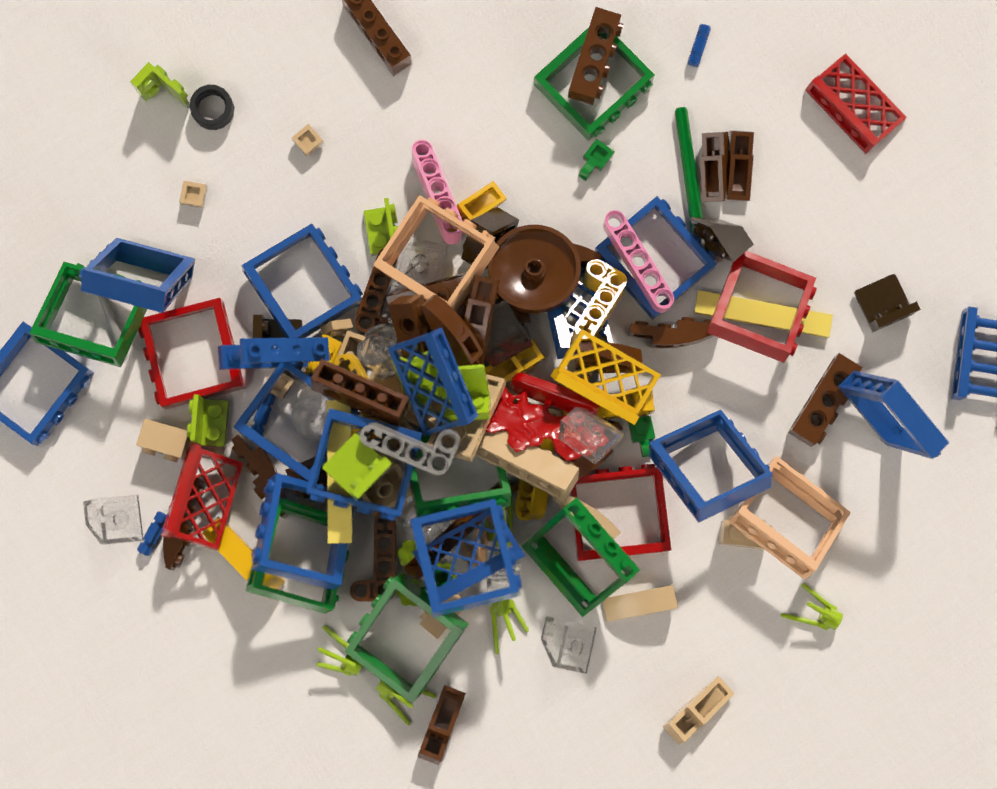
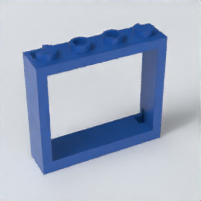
[594,196,717,320]
[242,223,363,338]
[79,238,195,313]
[0,321,94,446]
[233,362,361,482]
[838,371,949,459]
[306,408,422,521]
[649,410,773,523]
[251,473,354,590]
[410,499,522,618]

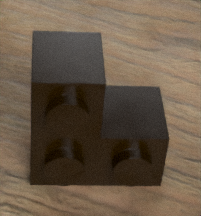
[461,207,519,270]

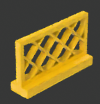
[551,329,661,425]

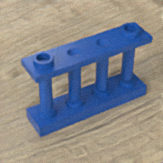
[951,307,997,400]
[218,337,330,370]

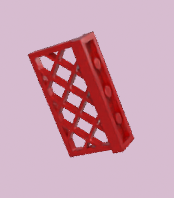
[805,53,907,154]
[161,443,243,551]

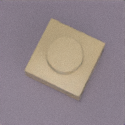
[292,124,324,157]
[179,181,207,208]
[320,319,353,338]
[263,368,295,400]

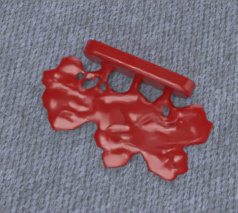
[485,373,609,461]

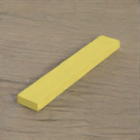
[694,290,833,338]
[327,400,352,544]

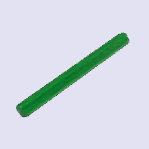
[675,107,703,238]

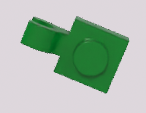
[578,139,615,181]
[628,415,655,458]

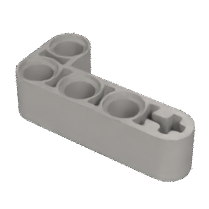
[360,422,461,475]

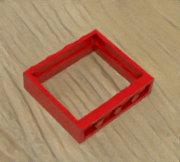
[706,251,817,363]
[138,297,246,410]
[569,464,672,561]

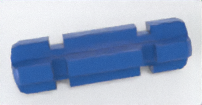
[687,24,711,67]
[251,393,276,436]
[137,511,167,556]

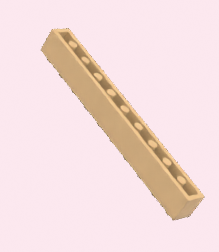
[369,366,579,501]

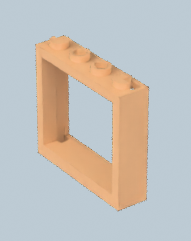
[373,195,499,312]
[729,456,851,580]

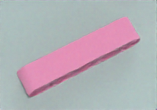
[412,140,463,245]
[603,210,674,313]

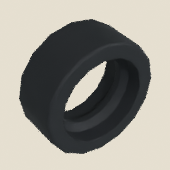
[189,84,234,130]

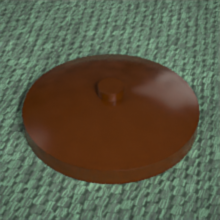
[488,225,581,314]

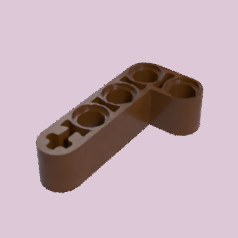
[355,248,399,343]
[350,513,396,602]

